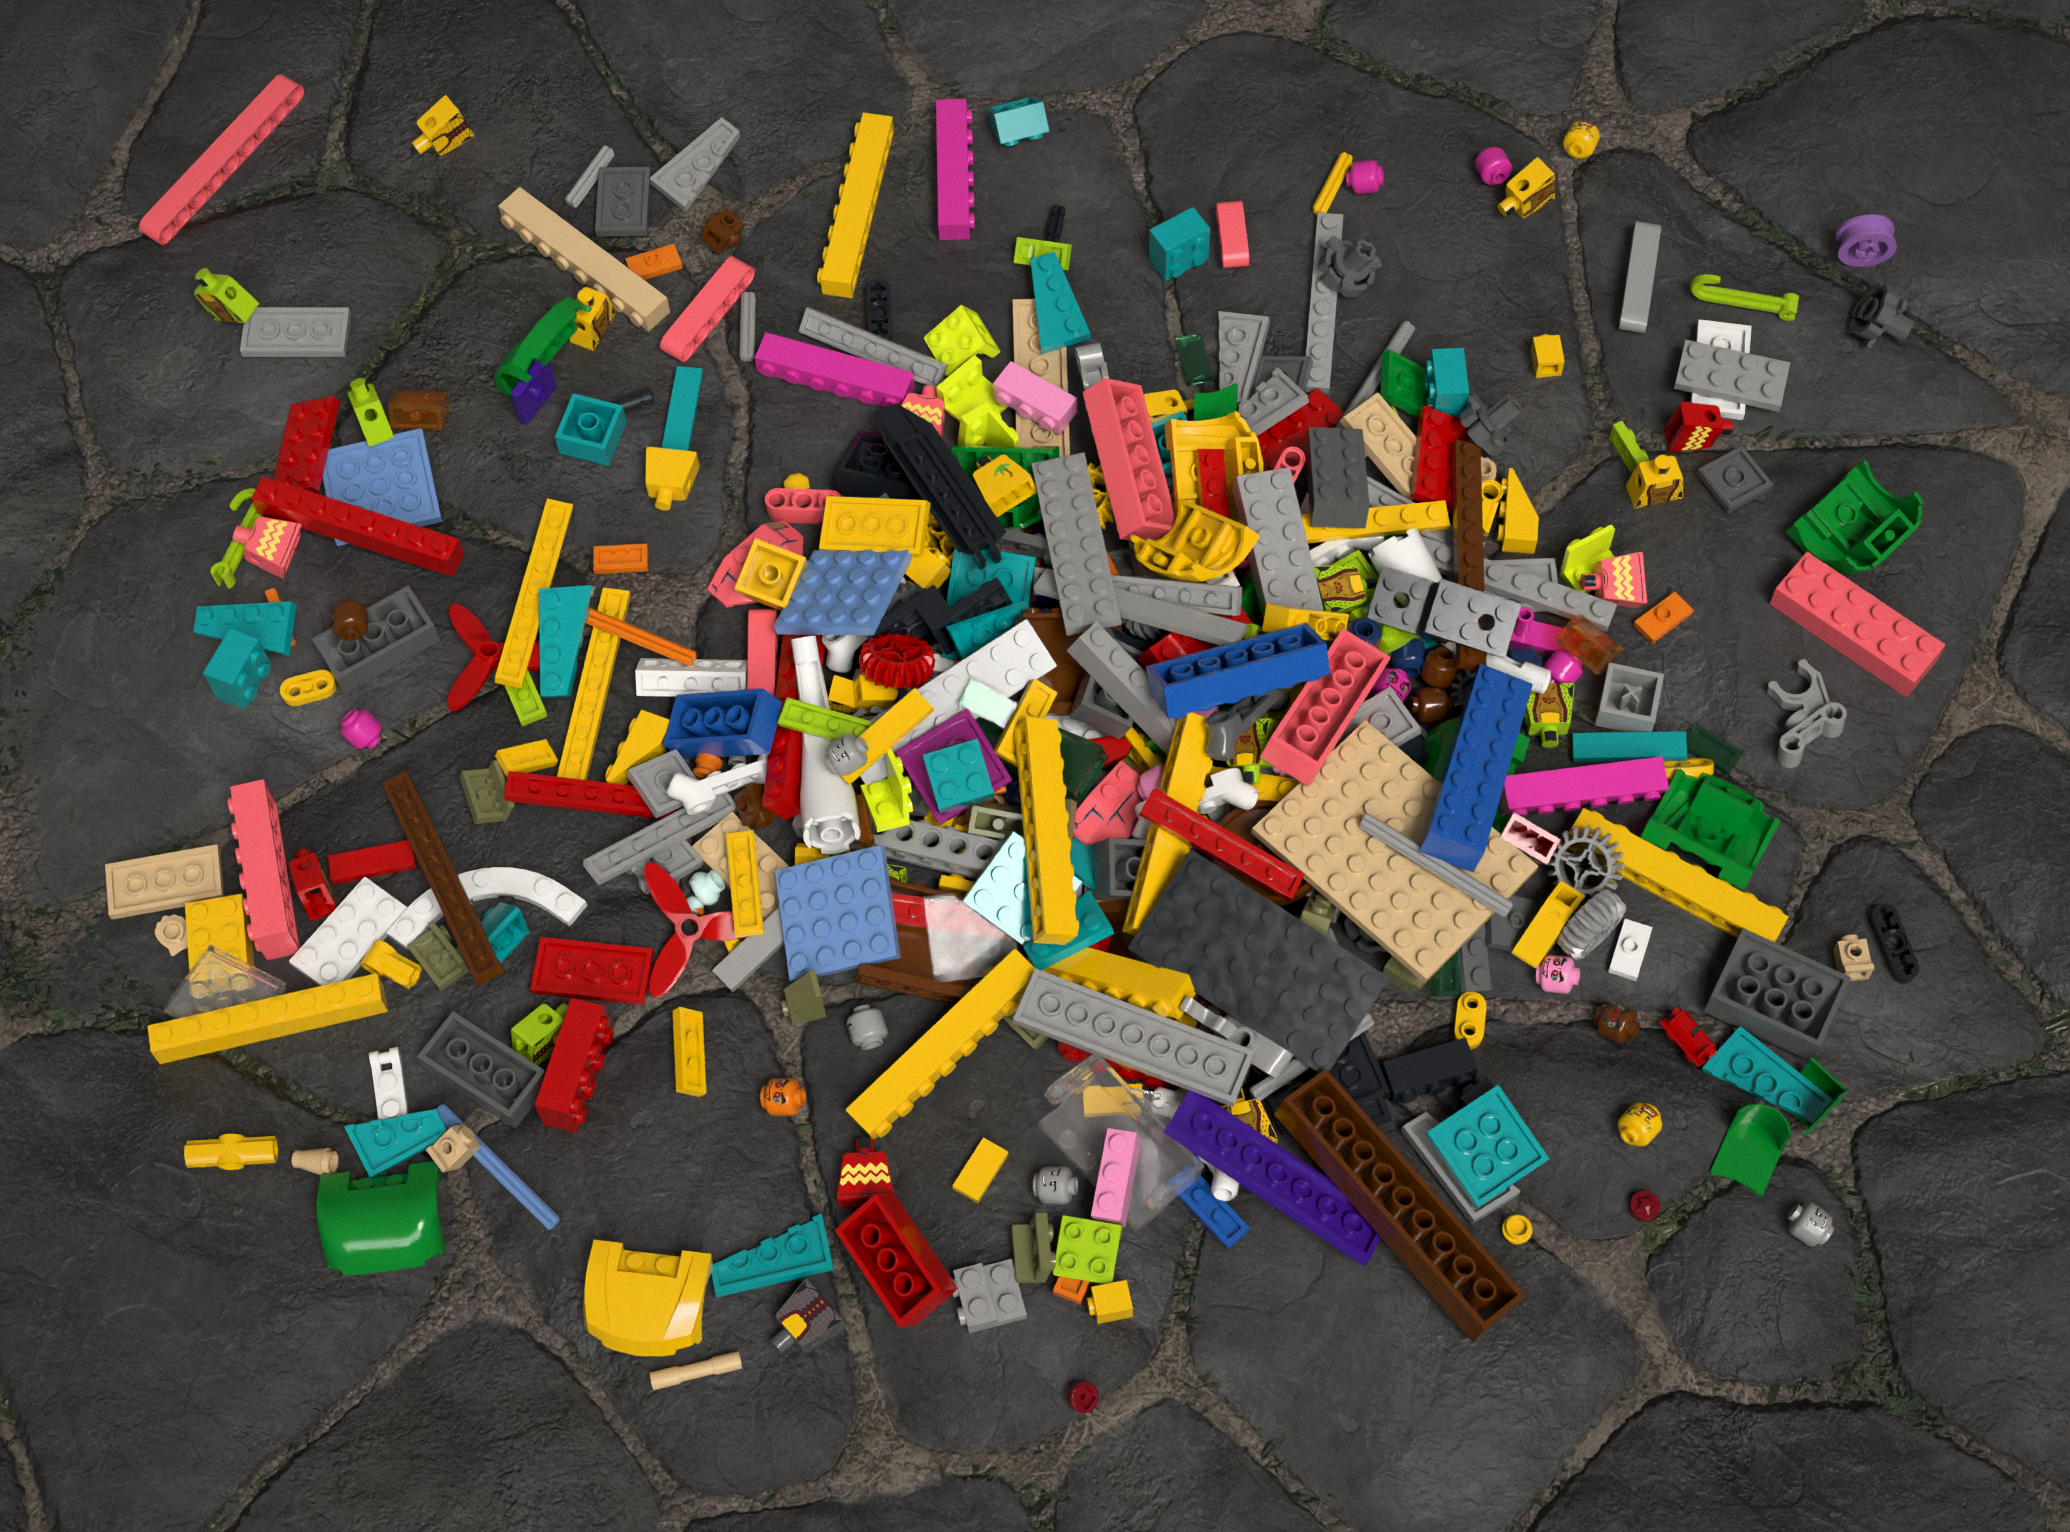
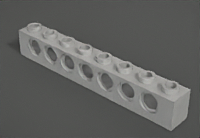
[792,808,1005,879]

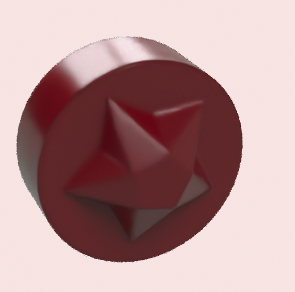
[1629,1190,1661,1222]
[1067,1381,1099,1413]

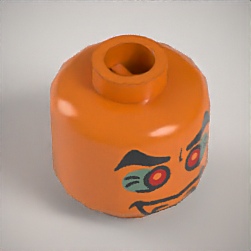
[760,1078,806,1116]

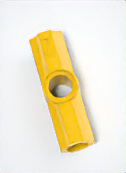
[184,1134,279,1170]

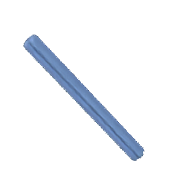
[437,1104,560,1230]

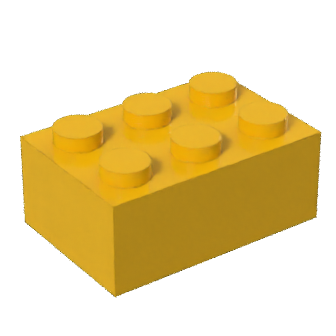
[185,894,256,994]

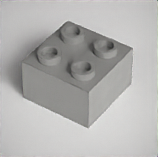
[1595,662,1664,732]

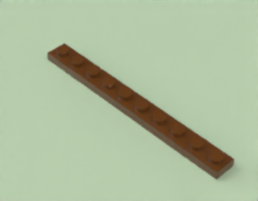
[1452,439,1487,672]
[382,770,505,986]

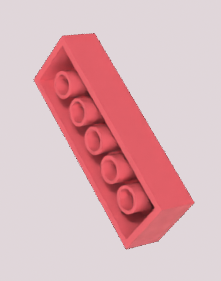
[1083,378,1176,541]
[1770,552,1946,697]
[1260,628,1391,787]
[228,779,300,960]

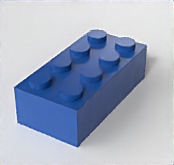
[663,688,783,759]

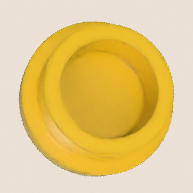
[1502,1215,1532,1245]

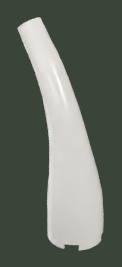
[1368,528,1551,694]
[791,635,860,854]

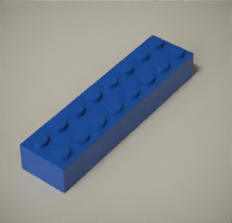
[1419,664,1533,872]

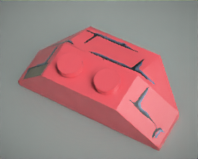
[707,520,804,608]
[1073,758,1144,845]

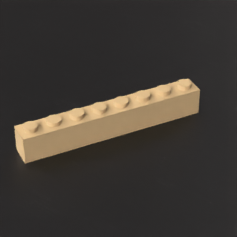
[498,187,670,332]

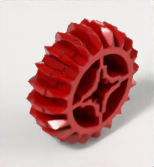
[859,632,935,690]

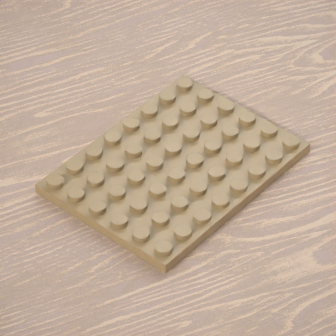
[1251,720,1538,983]

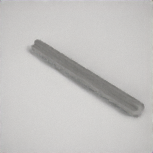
[1335,321,1415,428]
[1359,813,1513,916]

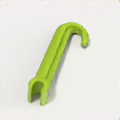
[1690,274,1799,321]
[210,488,264,589]

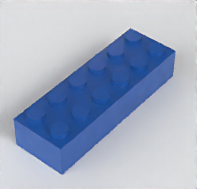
[1146,623,1330,718]

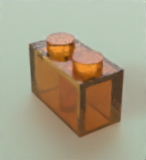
[388,391,449,429]
[1555,614,1624,675]

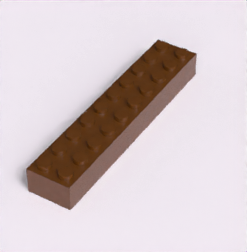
[1274,1069,1526,1342]

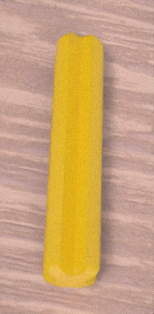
[1313,152,1353,215]

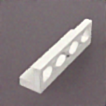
[635,658,748,697]

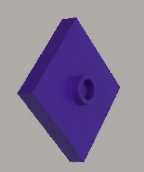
[511,362,557,426]

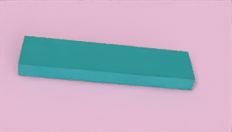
[662,366,704,451]
[1572,731,1687,762]

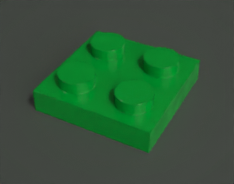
[1381,349,1426,418]

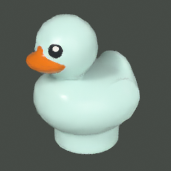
[686,870,725,915]

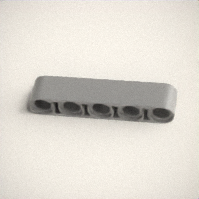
[1618,221,1661,333]

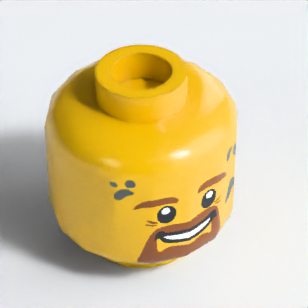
[1563,120,1600,159]
[1618,1103,1662,1147]

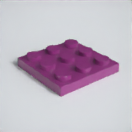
[895,708,1013,825]

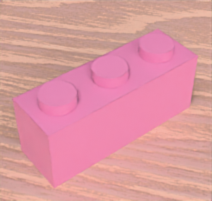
[993,361,1077,435]
[1091,1128,1141,1227]

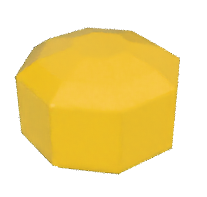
[784,473,810,489]

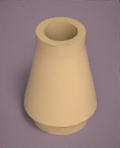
[292,1148,339,1175]

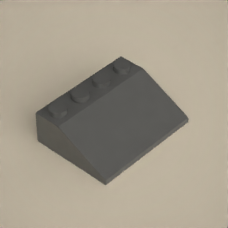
[1704,928,1851,1060]

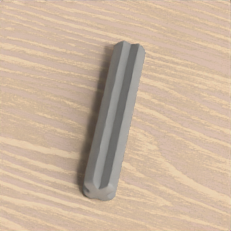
[565,145,614,208]
[740,292,756,362]

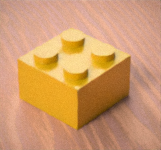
[734,538,808,611]

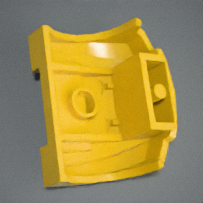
[1164,411,1263,521]
[1130,498,1260,582]
[583,1240,713,1356]

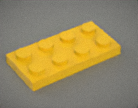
[819,496,931,556]

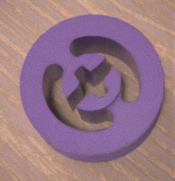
[1835,214,1897,267]

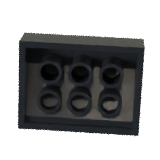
[835,430,922,500]

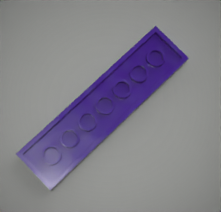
[1163,1090,1381,1266]

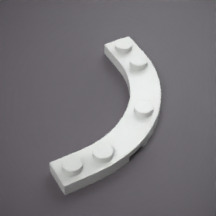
[386,867,588,951]

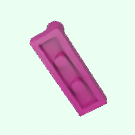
[1509,607,1592,663]

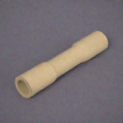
[650,1351,743,1390]

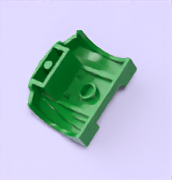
[494,296,592,398]
[951,444,1059,529]
[1641,769,1780,890]

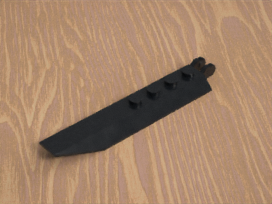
[873,403,1006,570]

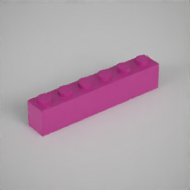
[936,99,975,240]
[755,332,915,407]
[1498,756,1669,817]

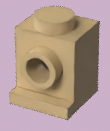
[1833,935,1875,981]
[426,1124,481,1173]

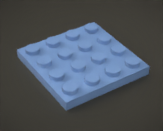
[323,428,443,546]
[773,550,912,636]
[775,845,901,982]

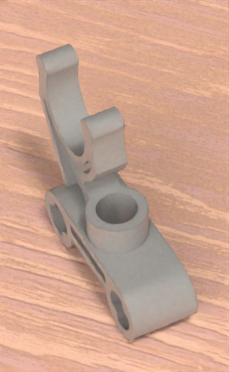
[1767,659,1847,768]
[1179,995,1294,1080]

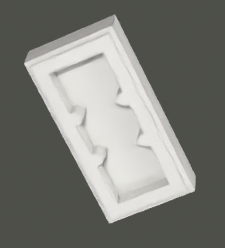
[1608,919,1653,981]

